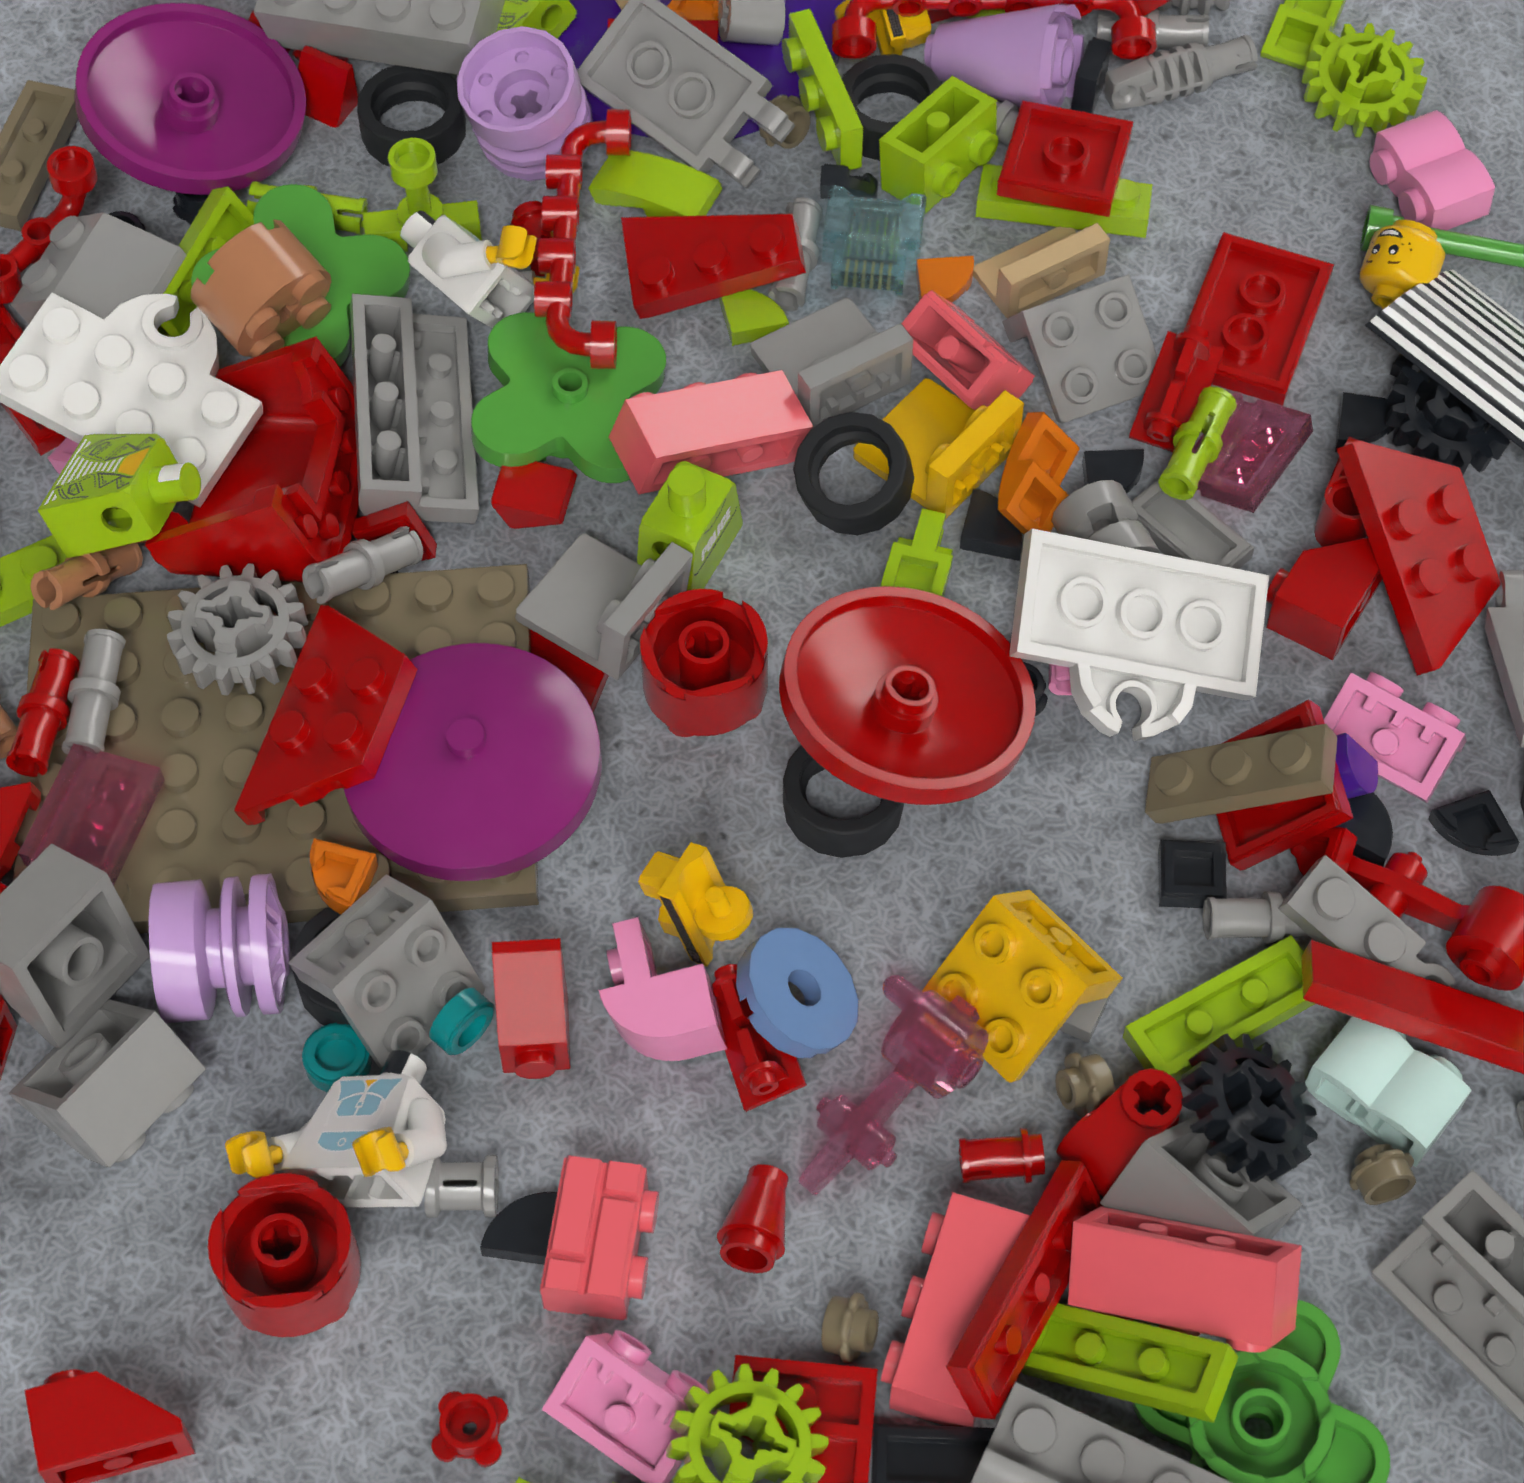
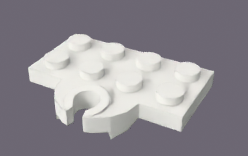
[0,292,263,507]
[1009,529,1269,741]

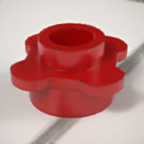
[431,1391,509,1467]

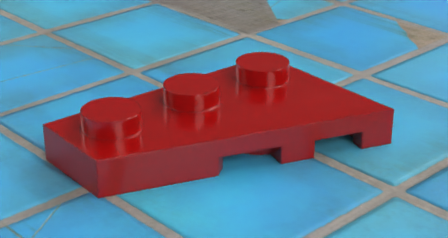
[621,214,806,319]

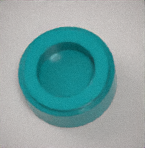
[429,988,494,1055]
[302,1023,372,1092]

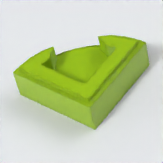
[719,289,789,346]

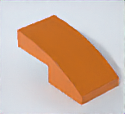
[998,412,1080,534]

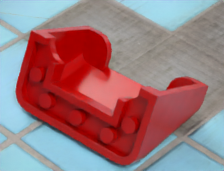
[145,336,359,583]

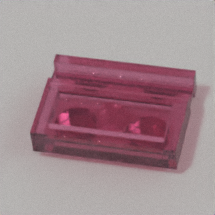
[1192,392,1313,513]
[19,743,165,886]

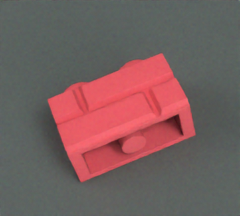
[901,290,1035,410]
[540,1155,659,1320]

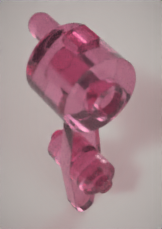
[799,975,988,1195]

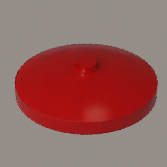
[779,586,1036,805]

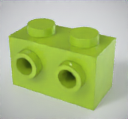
[879,76,998,214]

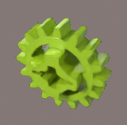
[1301,23,1427,138]
[666,1364,829,1483]

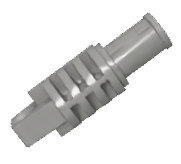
[1105,35,1258,110]

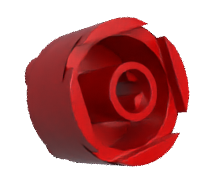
[640,589,768,737]
[208,1173,361,1337]

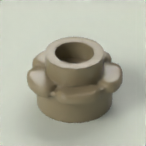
[759,95,810,149]
[1055,1052,1115,1118]
[1349,1144,1416,1205]
[821,1292,879,1363]

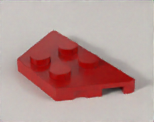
[1337,440,1501,676]
[234,605,418,825]

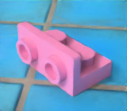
[1324,672,1466,803]
[542,1330,720,1483]

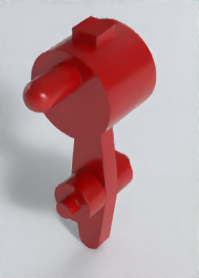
[1347,852,1524,991]

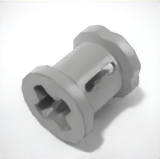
[424,1155,499,1218]

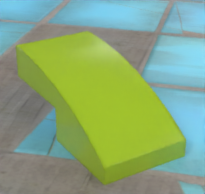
[1260,0,1346,70]
[588,150,723,217]

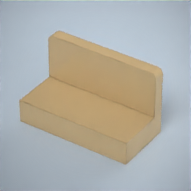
[973,223,1110,318]

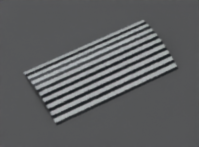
[1365,270,1524,450]

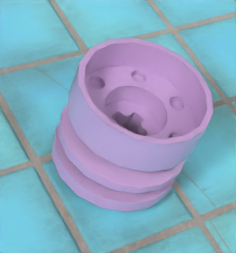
[457,26,593,181]
[149,873,290,1023]

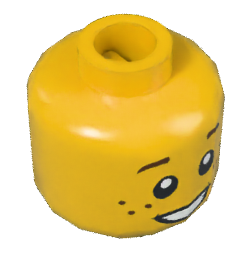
[1359,219,1445,309]

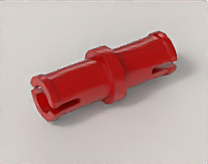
[5,648,80,777]

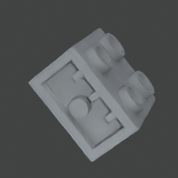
[1002,274,1158,423]
[751,298,913,428]
[515,534,693,680]
[288,874,485,1071]

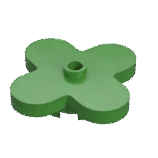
[191,184,410,367]
[471,312,666,483]
[1132,1300,1390,1483]

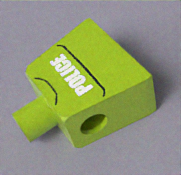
[637,461,743,591]

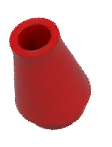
[717,1164,789,1273]

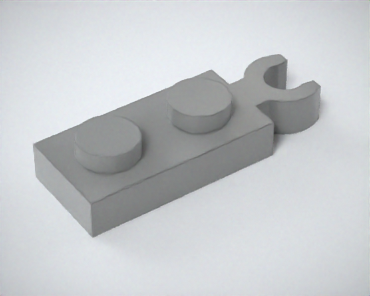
[1278,855,1455,987]

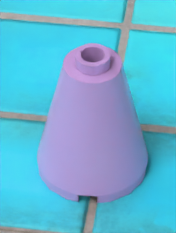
[924,3,1084,108]

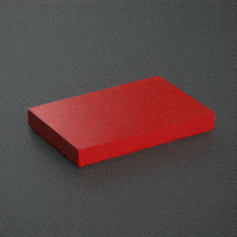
[1184,232,1334,406]

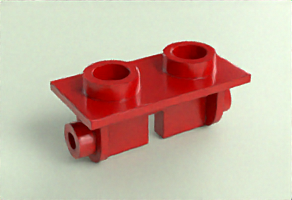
[1129,325,1224,452]
[711,964,807,1112]

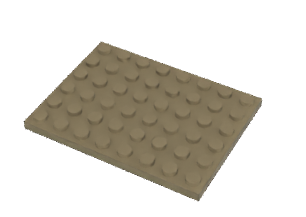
[14,564,539,934]

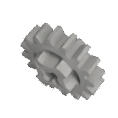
[167,564,308,696]

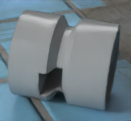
[1052,480,1160,554]

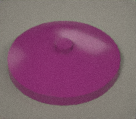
[74,3,306,195]
[343,643,602,881]

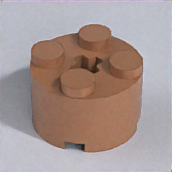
[191,220,331,358]

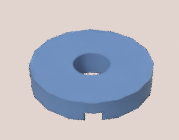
[736,928,858,1058]

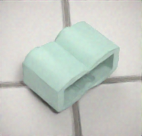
[1305,1016,1472,1167]

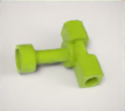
[363,138,482,253]

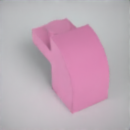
[598,917,727,1061]

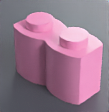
[1370,110,1495,230]

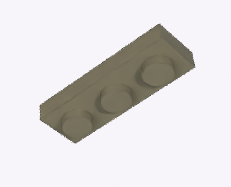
[0,80,78,231]
[1145,724,1337,824]

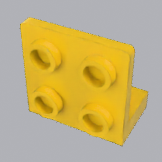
[853,378,1024,520]
[921,889,1123,1083]

